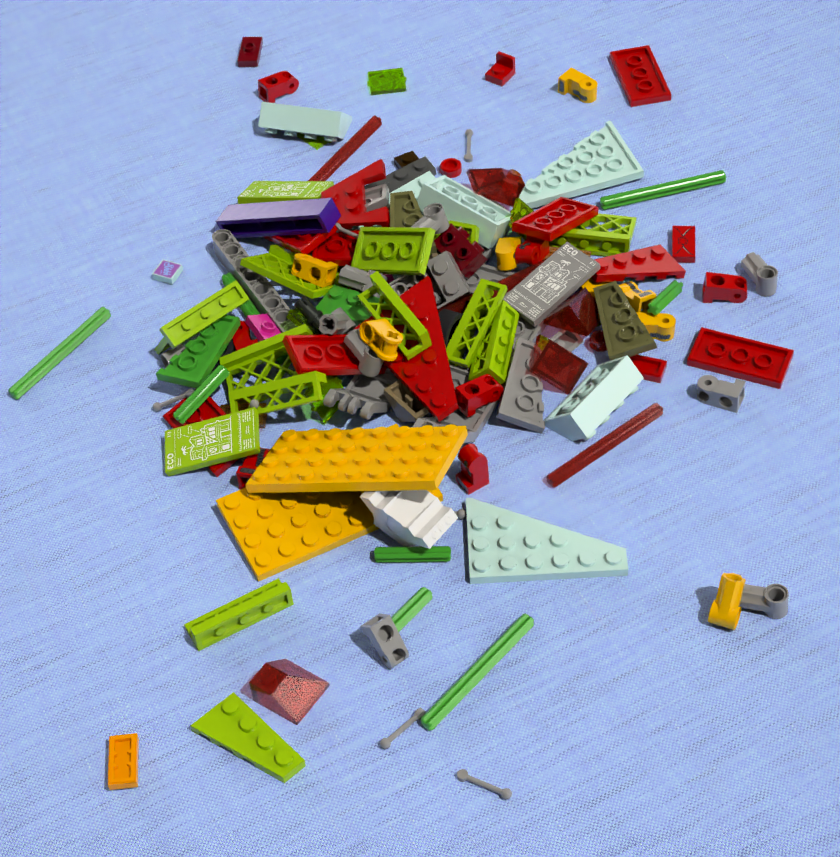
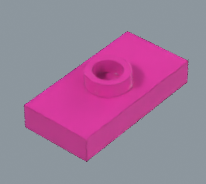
[245,314,281,342]

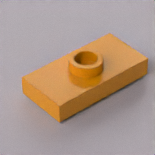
[108,733,139,790]

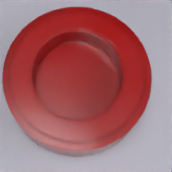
[440,158,462,178]

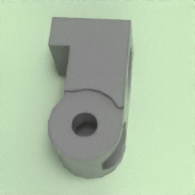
[697,375,746,413]
[360,613,409,669]

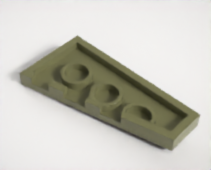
[390,191,437,254]
[593,281,657,360]

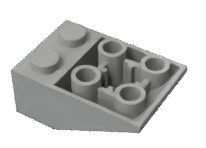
[388,251,473,312]

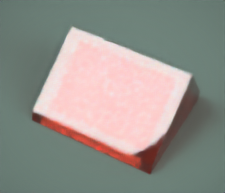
[543,287,601,336]
[529,334,589,395]

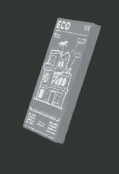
[503,242,601,327]

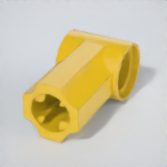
[708,573,746,630]

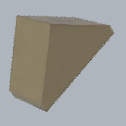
[384,380,429,422]

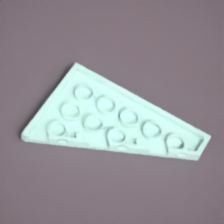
[514,121,644,210]
[466,498,628,584]

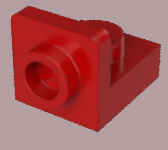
[485,51,516,86]

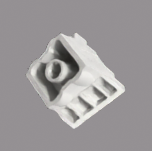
[360,490,458,549]

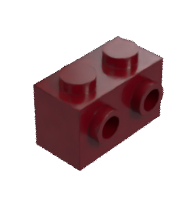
[434,223,488,279]

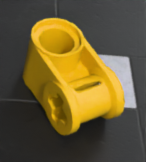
[359,318,403,361]

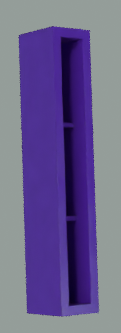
[215,198,341,238]

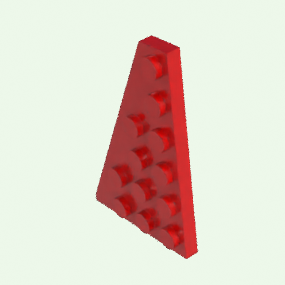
[354,276,459,422]

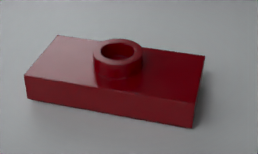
[237,37,263,67]

